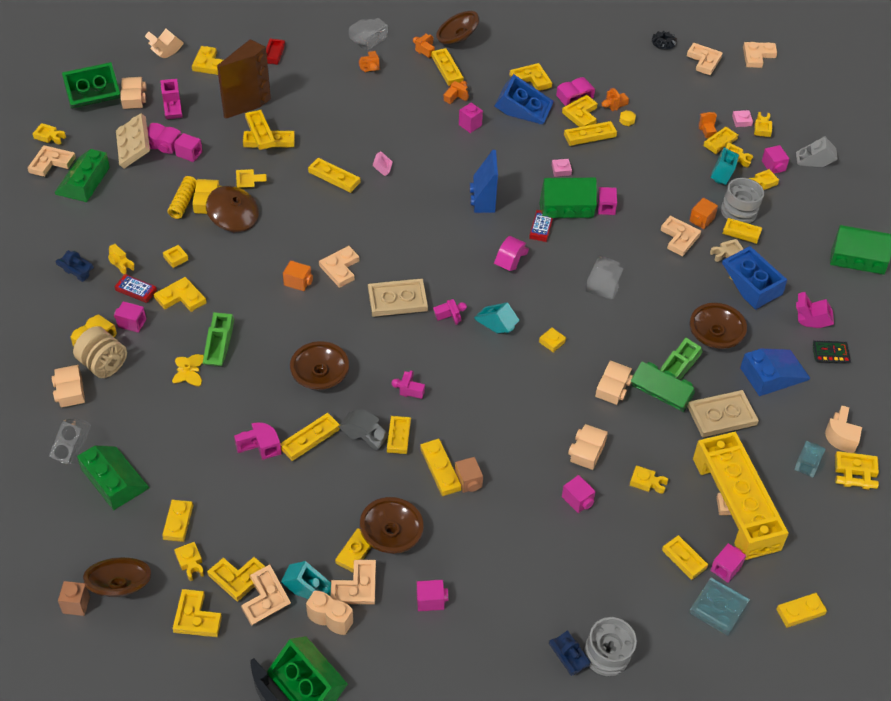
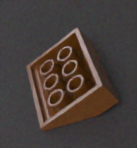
[217,39,271,119]

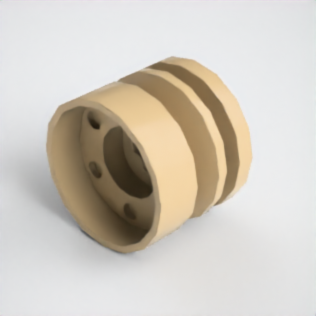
[73,326,127,378]

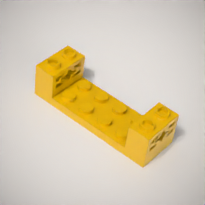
[693,431,789,560]

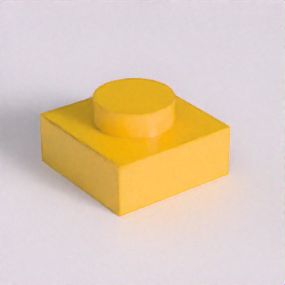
[163,245,188,268]
[539,328,566,352]

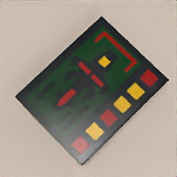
[813,340,851,363]

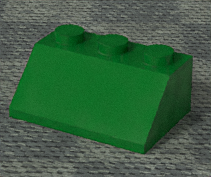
[62,62,120,109]
[55,149,110,202]
[539,177,597,218]
[830,225,891,275]
[77,445,149,511]
[267,636,348,701]

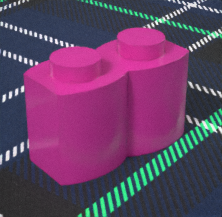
[556,77,595,106]
[147,123,181,154]

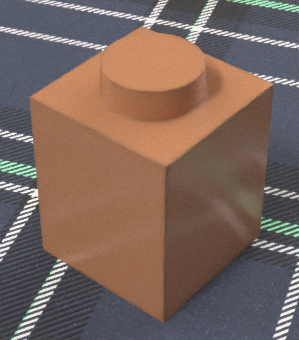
[455,457,483,493]
[58,581,90,616]

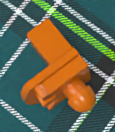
[413,33,435,58]
[359,51,380,72]
[443,81,469,104]
[601,88,629,111]
[699,112,717,139]

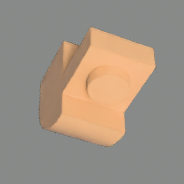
[145,29,184,58]
[825,406,862,453]

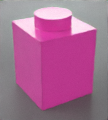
[459,103,483,133]
[174,133,203,162]
[762,145,789,174]
[597,187,617,215]
[114,301,146,333]
[562,475,596,513]
[710,543,746,583]
[416,580,448,611]

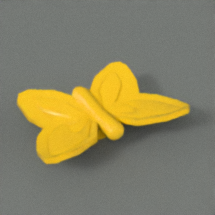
[172,354,204,386]

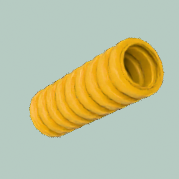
[167,176,197,219]

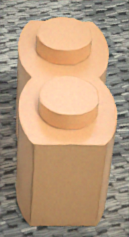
[121,77,147,109]
[595,360,634,405]
[52,365,85,408]
[568,424,608,470]
[306,591,353,635]

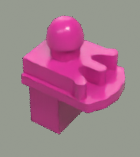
[433,299,467,325]
[391,371,425,399]

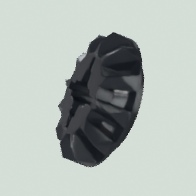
[652,30,677,49]

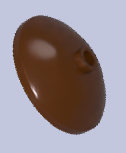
[436,11,479,44]
[206,186,259,232]
[690,303,747,349]
[290,341,349,390]
[360,497,424,554]
[83,557,151,597]

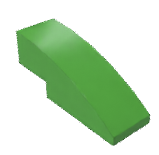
[203,312,234,366]
[660,337,703,380]

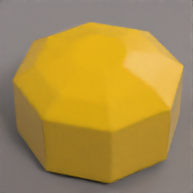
[619,110,636,126]

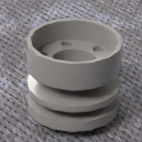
[721,178,764,224]
[584,617,637,676]

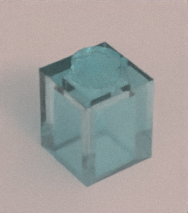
[794,441,826,477]

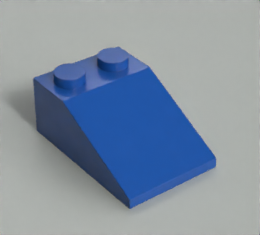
[494,74,554,125]
[470,150,498,213]
[722,246,787,309]
[740,348,810,396]

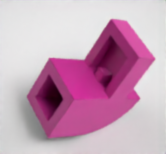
[160,79,182,119]
[494,236,529,271]
[796,292,834,328]
[234,422,282,460]

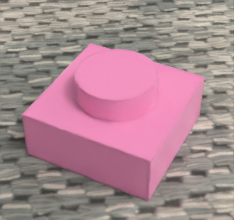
[732,110,753,127]
[373,151,393,176]
[552,159,572,177]

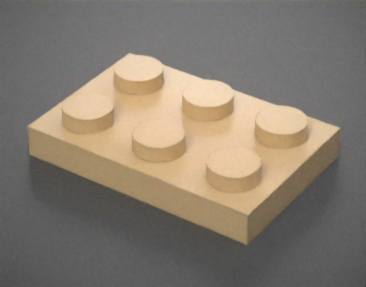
[116,113,150,169]
[368,279,428,317]
[687,390,759,438]

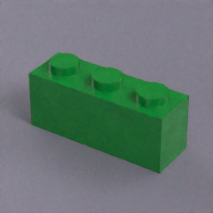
[630,362,695,412]

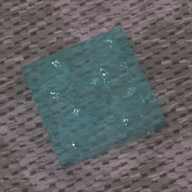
[689,578,750,636]

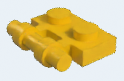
[835,451,879,490]

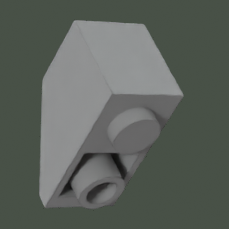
[796,136,838,167]

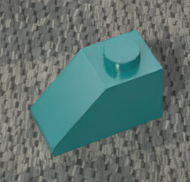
[710,147,739,185]
[474,302,520,333]
[281,561,331,599]

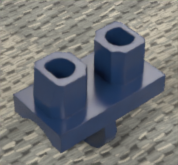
[55,250,94,282]
[549,630,591,676]

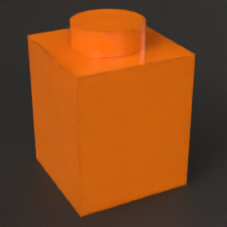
[689,198,718,229]
[283,260,313,291]

